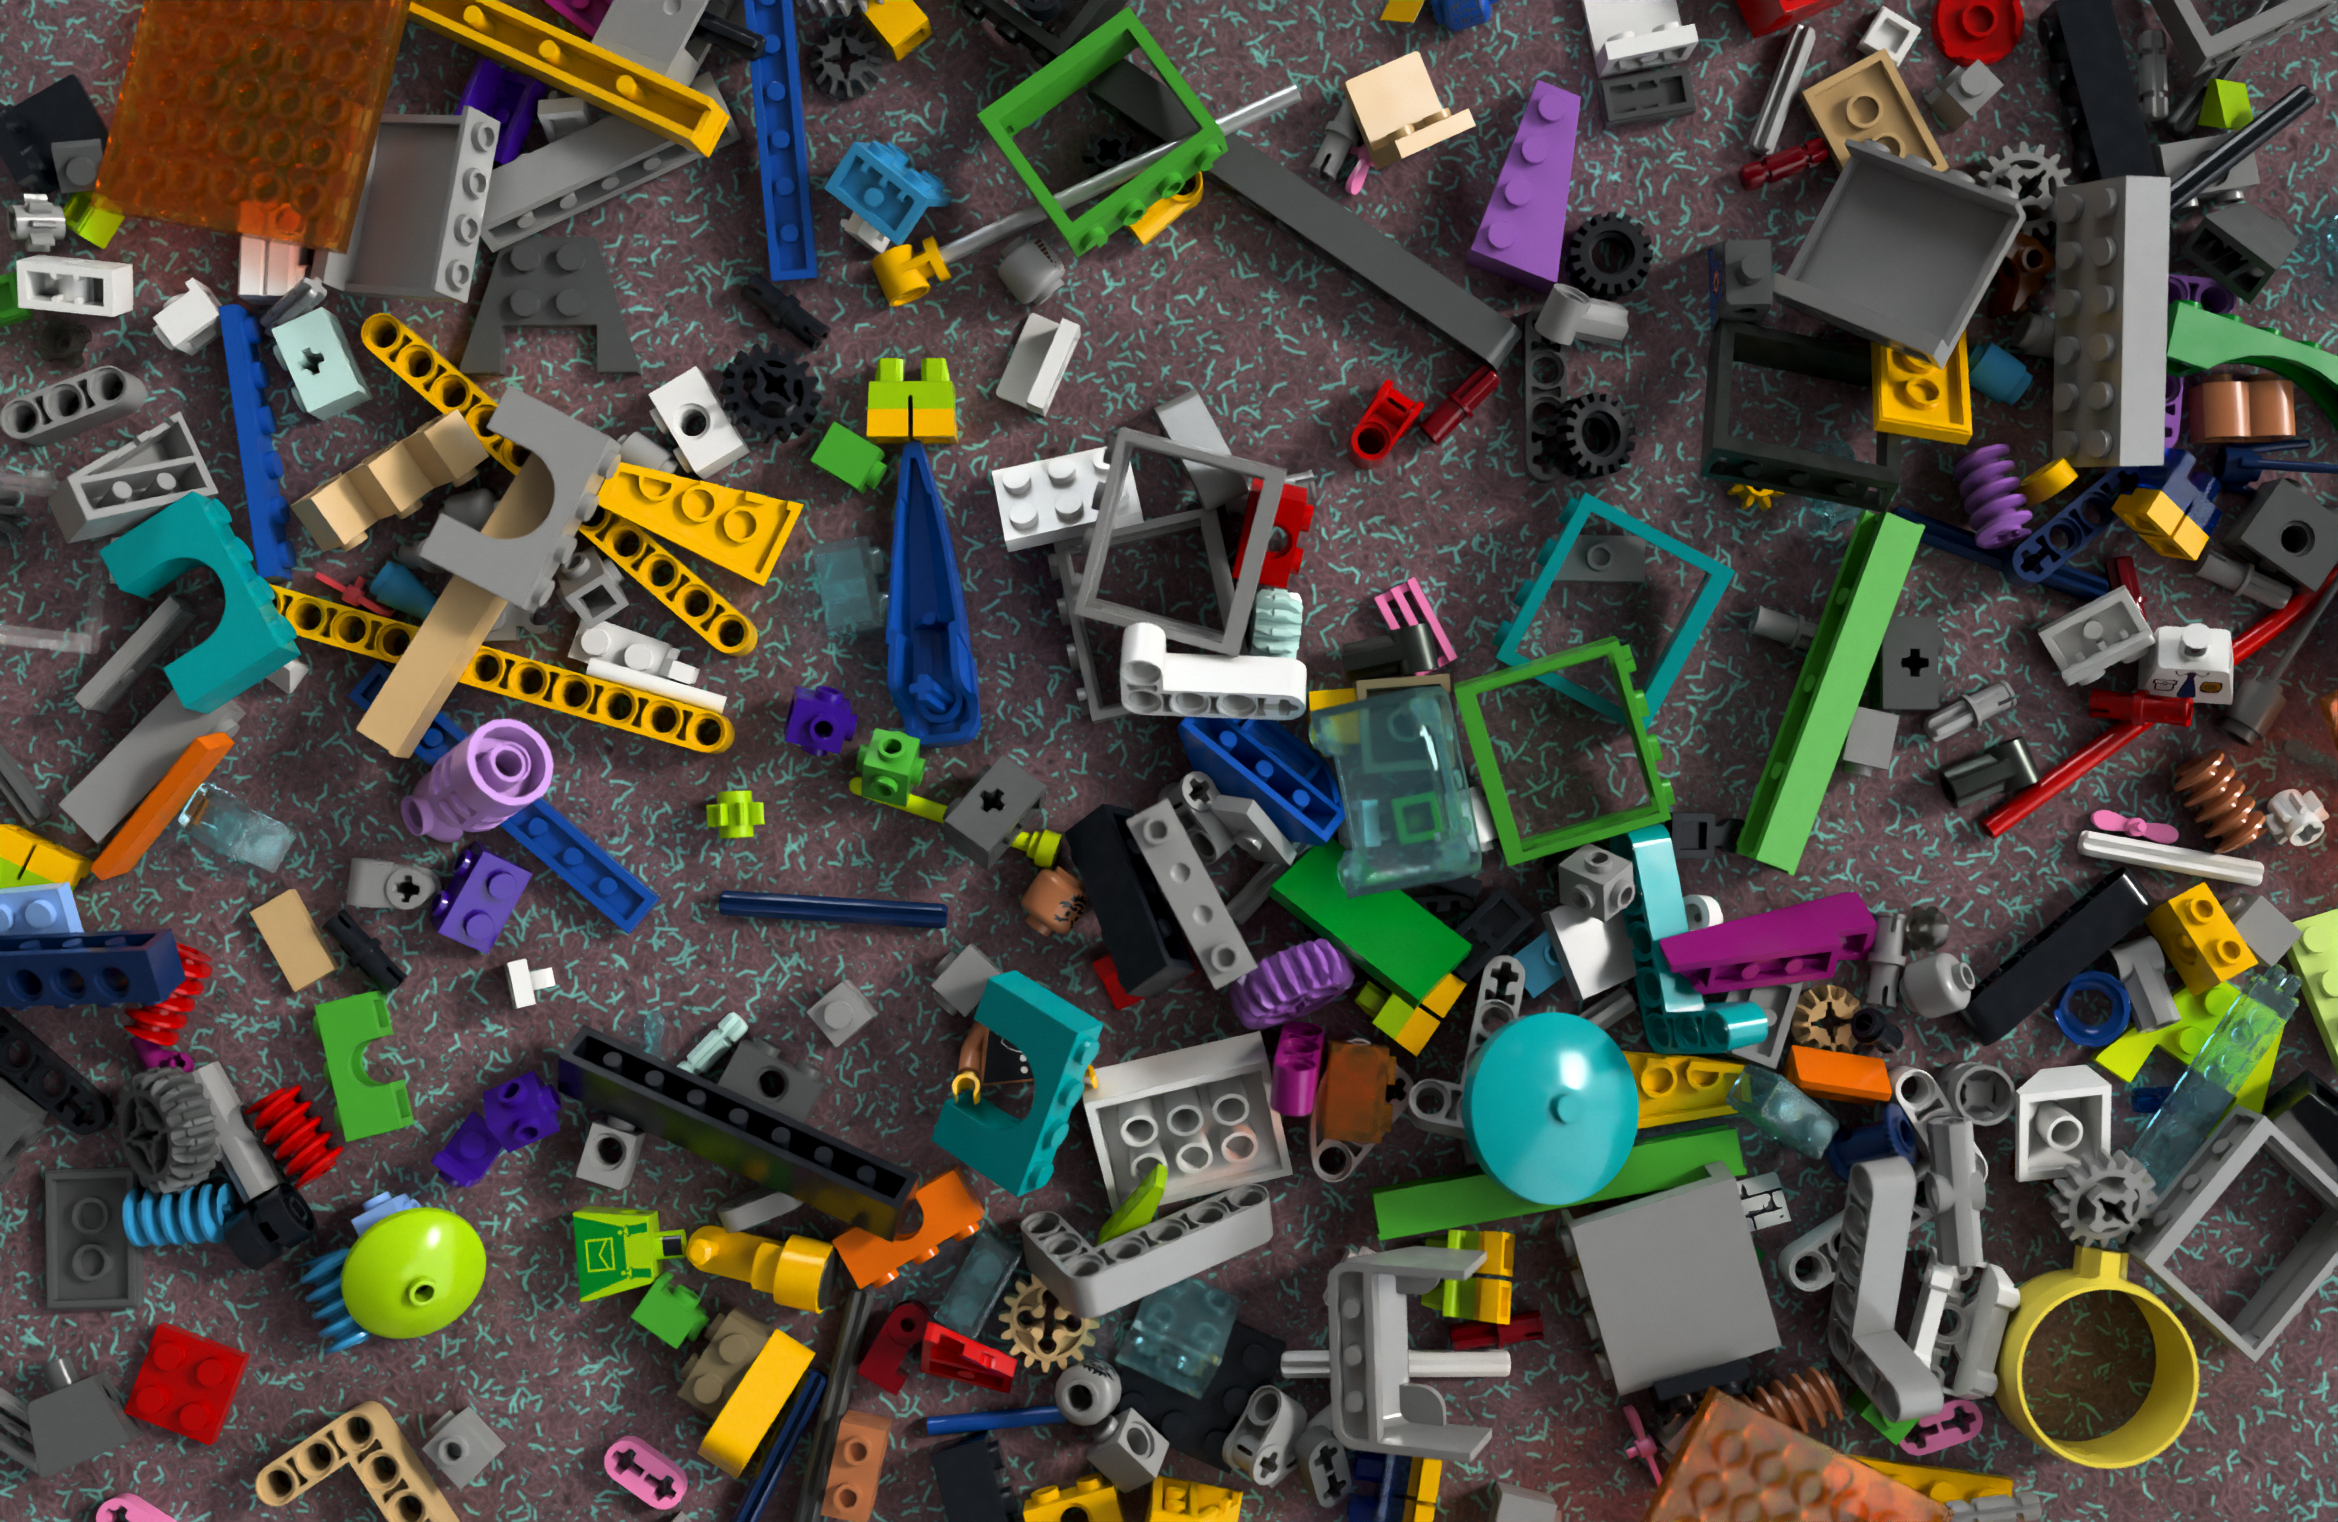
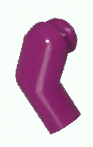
[130,1036,195,1073]

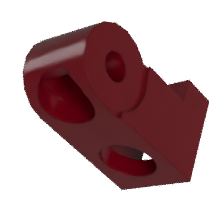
[856,1299,931,1396]

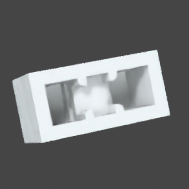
[16,255,133,317]

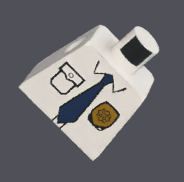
[2138,623,2234,705]

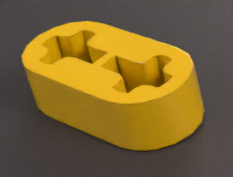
[2015,457,2078,507]

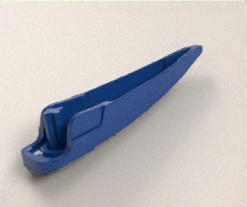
[885,441,981,749]

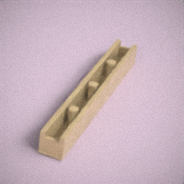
[356,452,555,759]

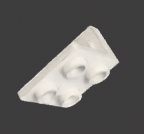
[1581,0,1699,78]

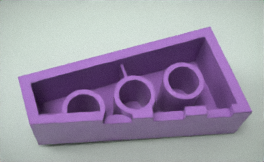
[1464,80,1581,296]

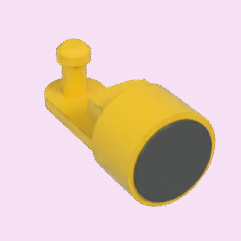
[686,1225,840,1314]

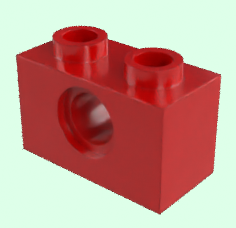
[1232,478,1314,589]

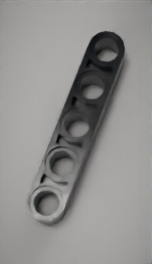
[1955,866,2157,1046]

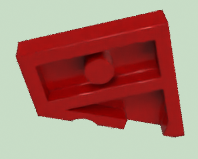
[920,1322,1017,1394]

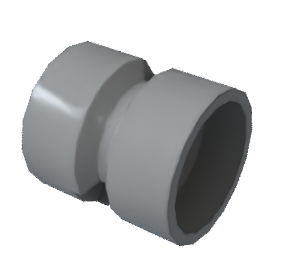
[1936,1060,2016,1126]

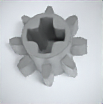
[7,193,66,252]

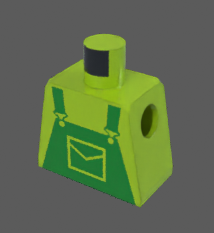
[573,1206,687,1302]

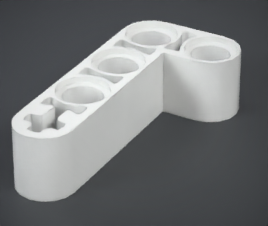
[1120,623,1307,720]

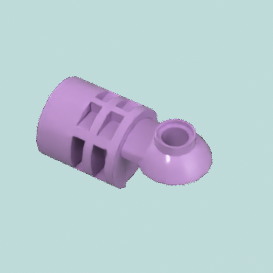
[401,719,554,843]

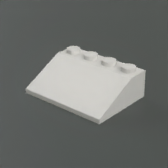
[1082,1031,1293,1214]

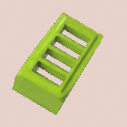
[1096,1164,1168,1246]

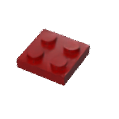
[124,1322,250,1446]

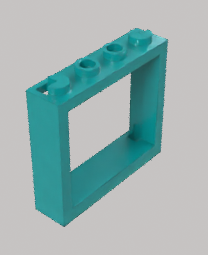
[1491,492,1735,731]

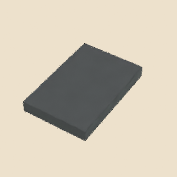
[44,1166,144,1311]

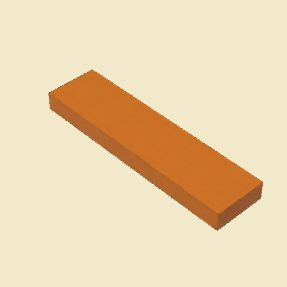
[90,732,235,881]

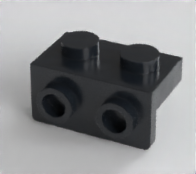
[1648,1359,1752,1414]

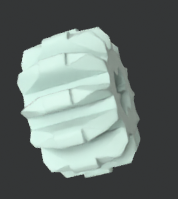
[1248,588,1303,659]

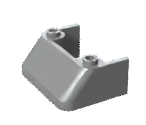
[1327,1246,1492,1463]

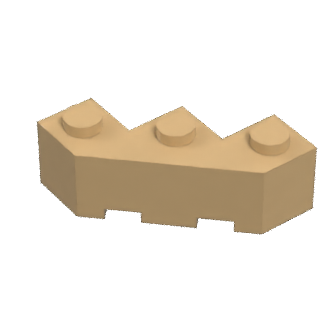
[290,409,489,552]

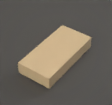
[250,889,340,992]

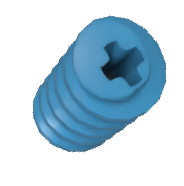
[122,1183,236,1247]
[294,1248,372,1355]

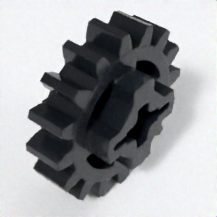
[718,344,822,444]

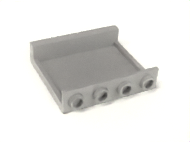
[310,103,501,304]
[1772,138,2027,370]
[1558,1160,1782,1396]

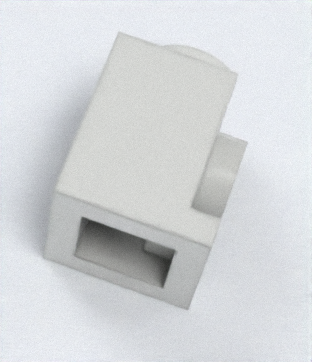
[153,278,223,356]

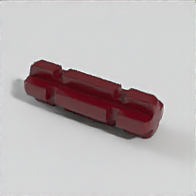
[1738,137,1829,191]

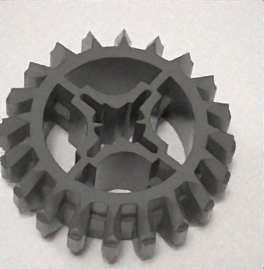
[115,1066,219,1194]

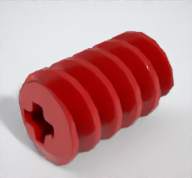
[123,942,212,1046]
[244,1084,344,1191]

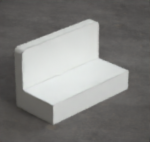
[996,313,1081,417]

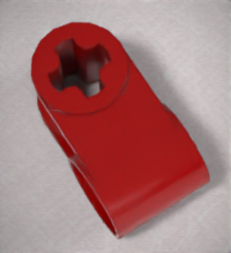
[1347,378,1426,469]

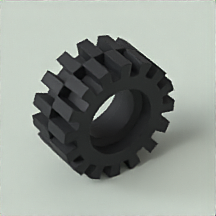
[1565,212,1653,301]
[1546,392,1636,480]

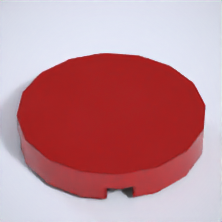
[1930,0,2025,67]

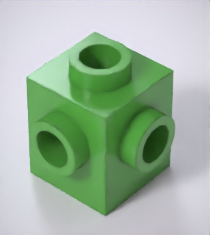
[856,728,926,807]

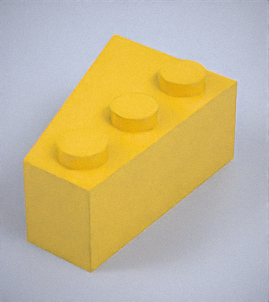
[1144,1475,1243,1522]

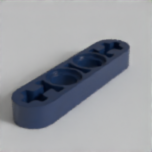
[2001,466,2148,588]

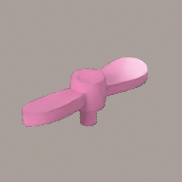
[1345,144,1375,195]
[2090,810,2179,845]
[1623,1404,1665,1490]

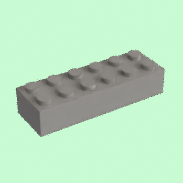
[2052,176,2171,467]

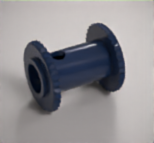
[1822,1103,1918,1183]

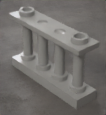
[1126,798,1258,990]

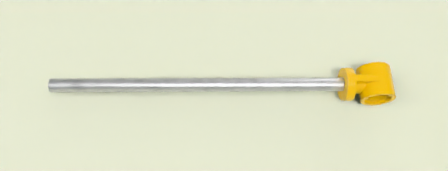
[871,83,1302,307]

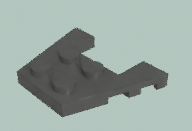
[460,236,641,376]

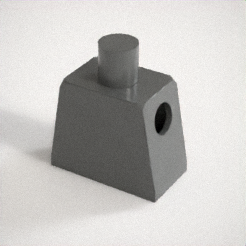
[2179,203,2299,305]
[27,1355,142,1479]

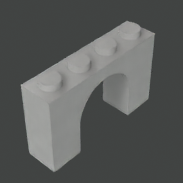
[419,385,622,613]

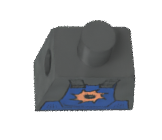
[1708,239,1773,332]

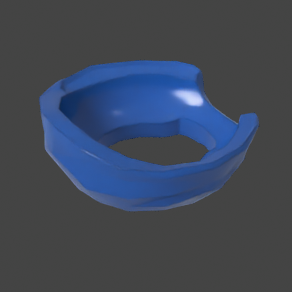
[2053,970,2131,1047]

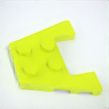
[2090,981,2285,1138]

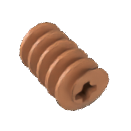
[2173,749,2268,854]
[1735,1366,1844,1448]

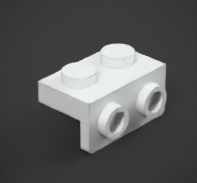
[2038,584,2155,686]

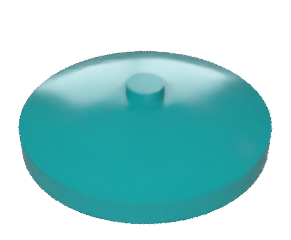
[1462,1012,1639,1205]

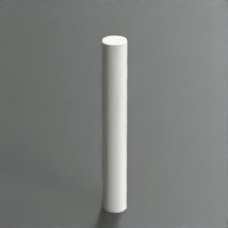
[586,657,727,714]

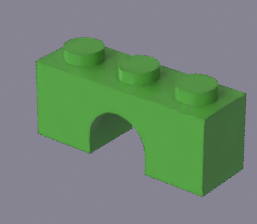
[313,990,414,1142]

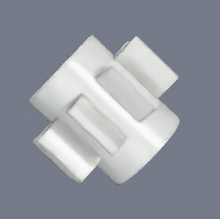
[2264,789,2329,846]

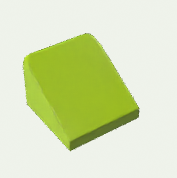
[2198,78,2253,131]
[63,190,128,249]

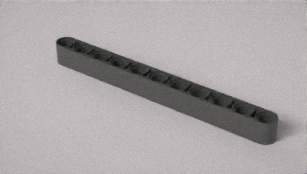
[1087,58,1522,373]

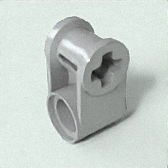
[1158,771,1235,865]
[346,858,443,910]
[1222,1385,1307,1486]

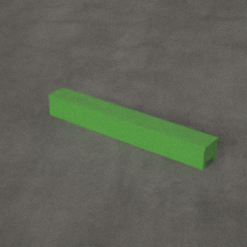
[1735,510,1925,876]
[1369,1124,1747,1241]

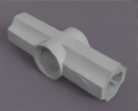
[191,1061,285,1204]
[1924,1116,1986,1267]

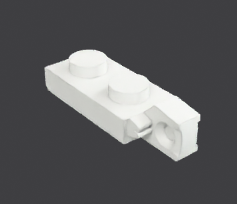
[567,619,700,686]

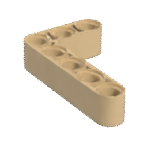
[255,1401,460,1522]

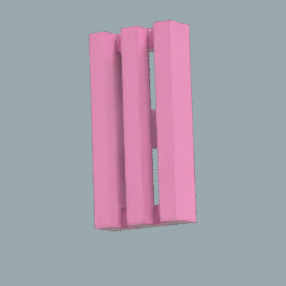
[1373,577,1458,676]

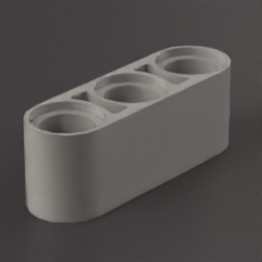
[0,365,147,447]
[1153,389,1249,513]

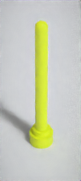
[849,777,1063,869]

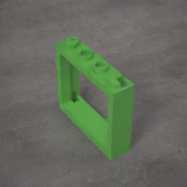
[977,6,1229,258]
[1453,635,1676,866]

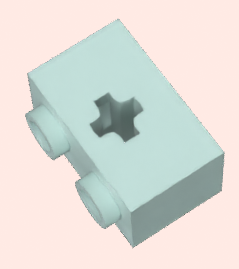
[271,307,373,421]

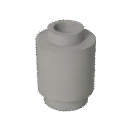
[617,431,683,476]

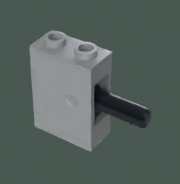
[591,0,767,87]

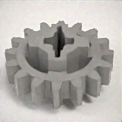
[1973,141,2071,241]
[2049,1148,2158,1249]

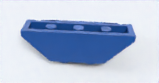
[1177,717,1349,847]

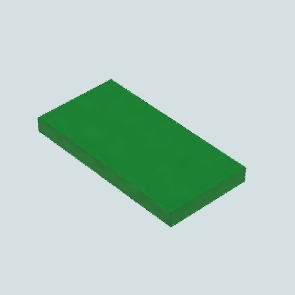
[1268,837,1473,1010]

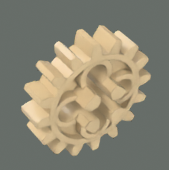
[999,1273,1100,1372]

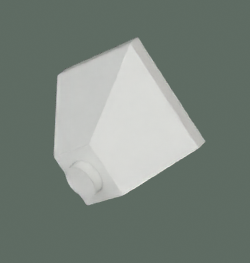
[2015,1064,2112,1182]

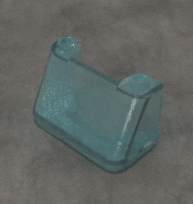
[1309,686,1482,898]

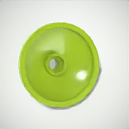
[340,1207,486,1339]

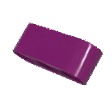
[1270,1021,1324,1116]

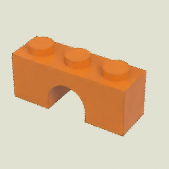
[832,1164,985,1289]

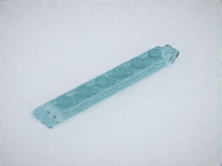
[2070,963,2302,1250]

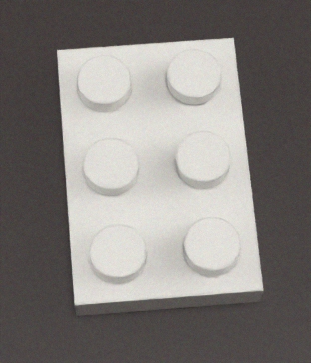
[992,446,1144,552]

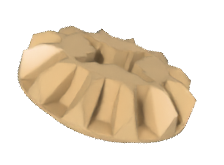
[1790,985,1862,1054]

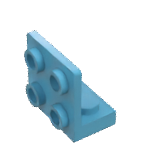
[824,140,953,245]

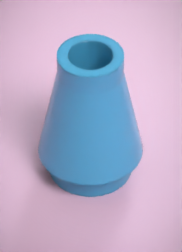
[369,561,438,622]

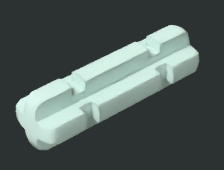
[677,1012,748,1077]

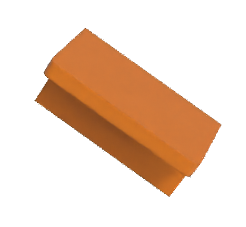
[1780,1045,1892,1106]

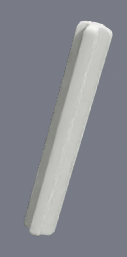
[2077,830,2264,886]

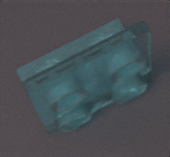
[1115,1276,1241,1400]

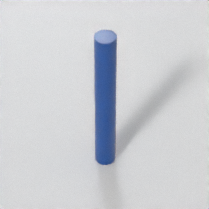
[927,1405,1067,1436]

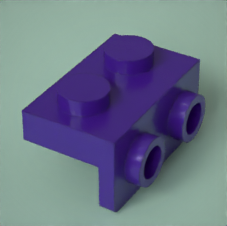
[454,57,547,167]
[429,841,533,955]

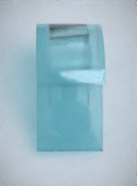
[178,781,298,873]

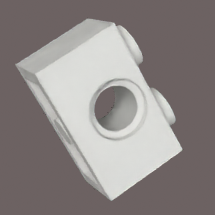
[648,366,750,480]

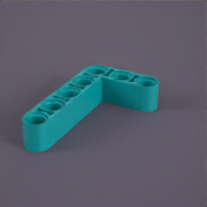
[1609,823,1768,1054]

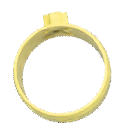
[1993,1245,2199,1469]

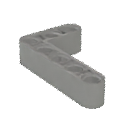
[1827,1156,1944,1423]
[1020,1184,1273,1319]

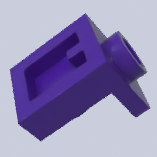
[430,1111,504,1188]

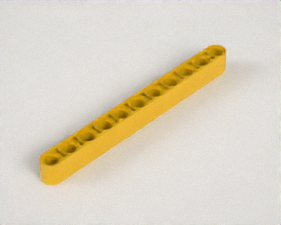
[361,313,758,657]
[269,584,735,754]

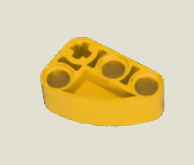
[697,1328,816,1479]

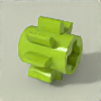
[706,791,765,839]

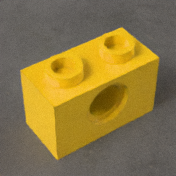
[2144,882,2258,997]
[1023,1473,1127,1522]

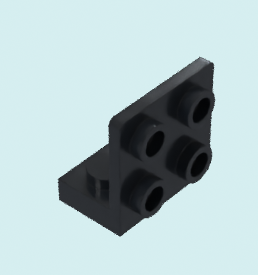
[0,74,120,195]

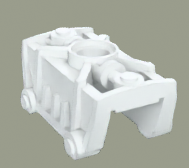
[1906,1246,2020,1400]

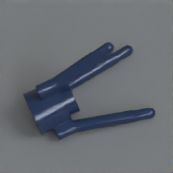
[2213,439,2338,498]

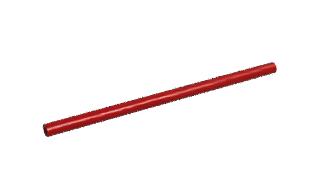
[1979,564,2338,840]

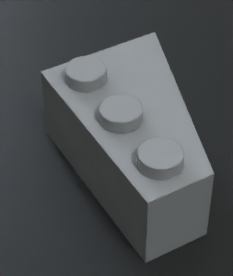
[48,411,219,544]

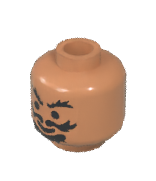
[1021,865,1090,937]

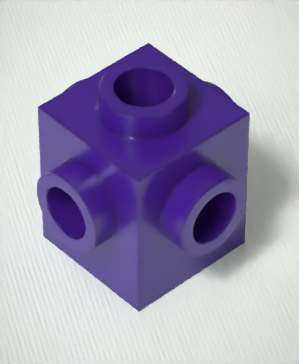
[784,686,857,756]
[483,1070,562,1153]

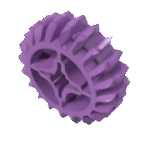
[1229,939,1355,1030]

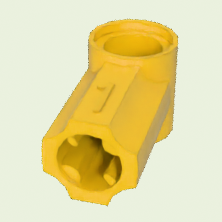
[1126,171,1204,246]

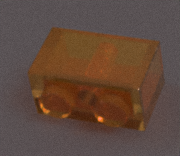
[1321,1040,1397,1144]

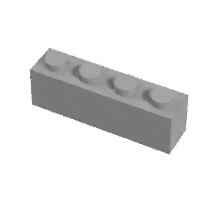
[58,689,246,844]

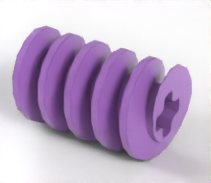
[1953,444,2032,549]

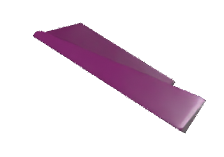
[1659,892,1878,995]

